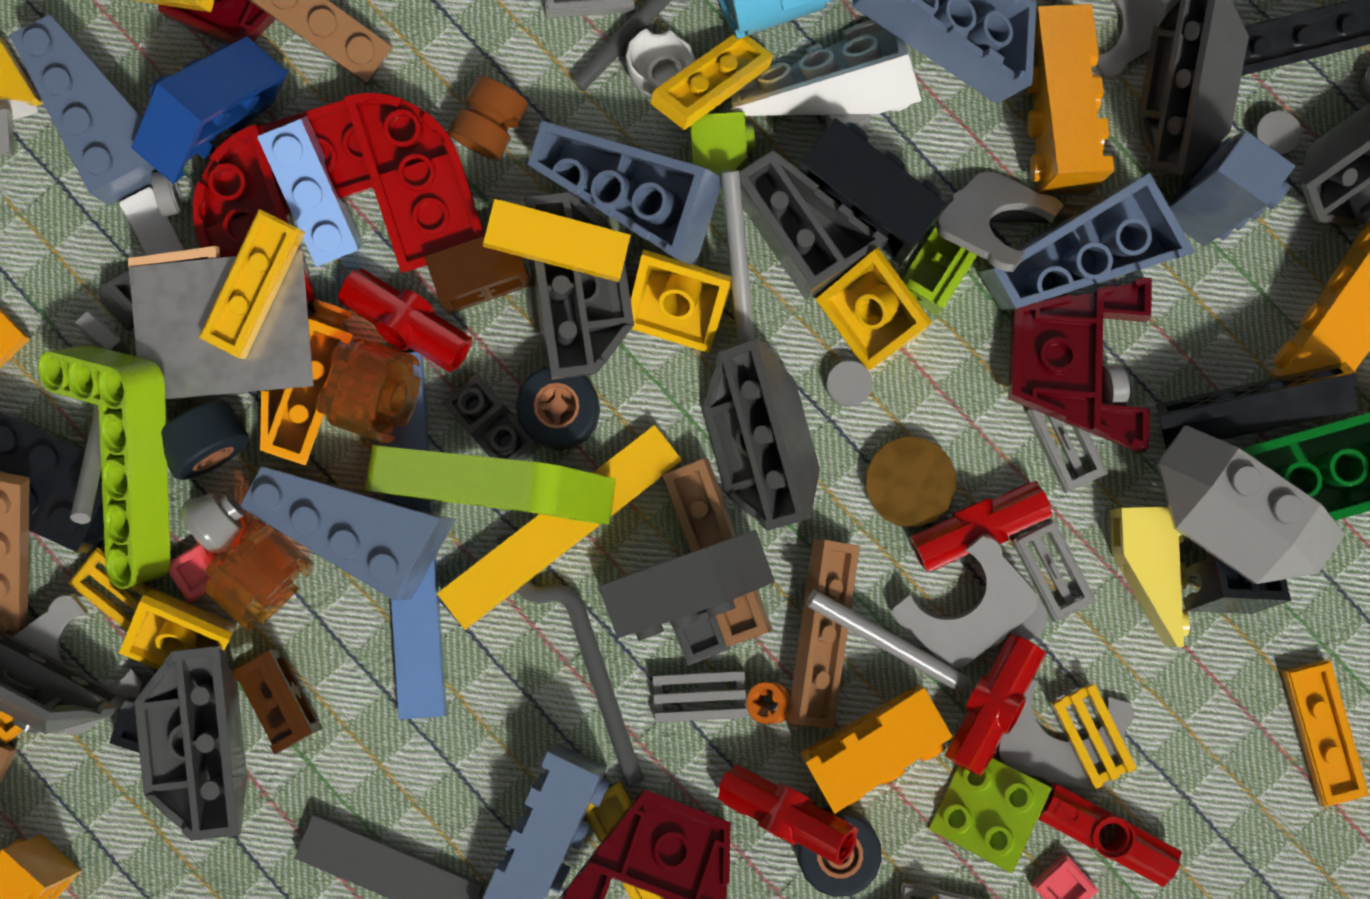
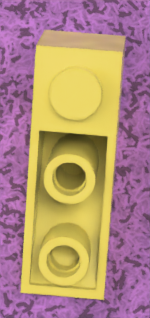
[1110,507,1190,647]

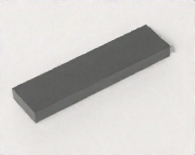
[294,813,485,899]

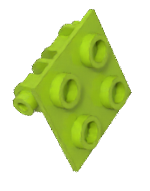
[929,758,1052,874]

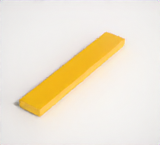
[436,425,683,630]

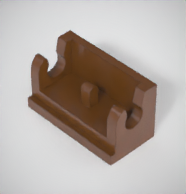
[425,236,533,315]
[231,648,323,754]

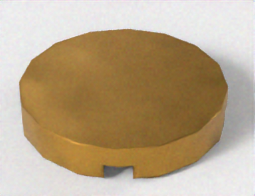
[865,437,956,527]

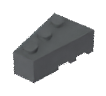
[739,150,888,300]
[599,530,775,641]

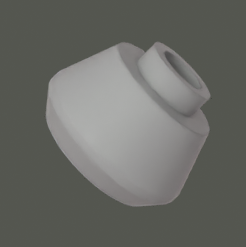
[181,492,244,553]

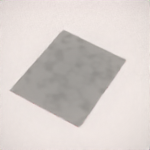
[129,249,314,399]

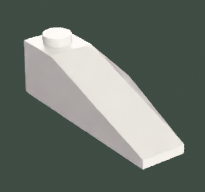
[731,20,922,116]

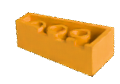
[1025,4,1115,195]
[1271,221,1370,377]

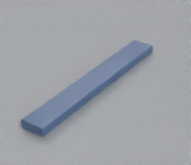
[375,352,447,720]

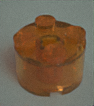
[316,338,421,443]
[205,520,314,632]

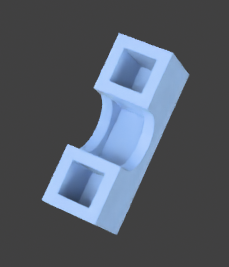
[257,116,363,267]

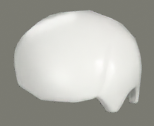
[626,29,696,97]

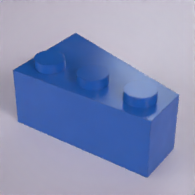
[131,36,288,184]

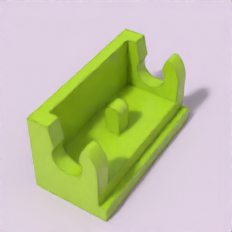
[902,227,978,316]

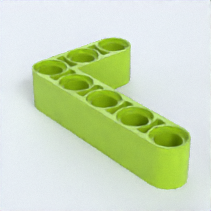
[38,345,171,589]
[364,445,616,525]

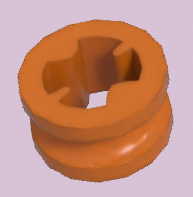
[308,299,353,332]
[746,682,791,724]

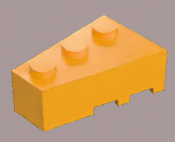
[260,318,353,466]
[799,685,953,814]
[0,834,82,899]

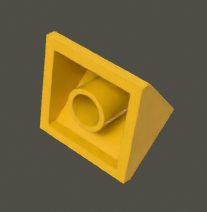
[815,248,933,371]
[631,250,732,353]
[119,587,237,670]

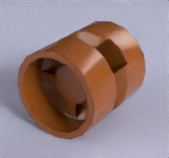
[447,75,529,161]

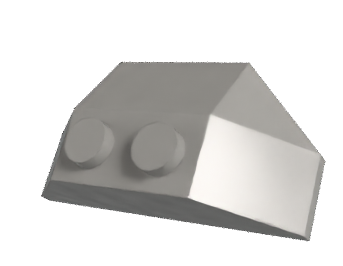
[1157,425,1345,584]

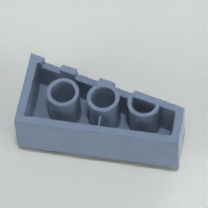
[852,0,1037,104]
[9,14,188,206]
[527,120,722,266]
[1168,131,1296,246]
[979,173,1195,310]
[239,466,456,600]
[483,743,611,899]

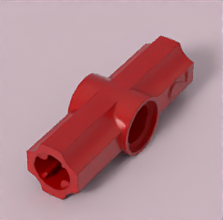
[338,268,473,373]
[909,481,1053,573]
[944,633,1046,777]
[717,764,859,866]
[1038,782,1182,887]

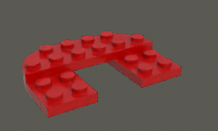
[193,93,485,303]

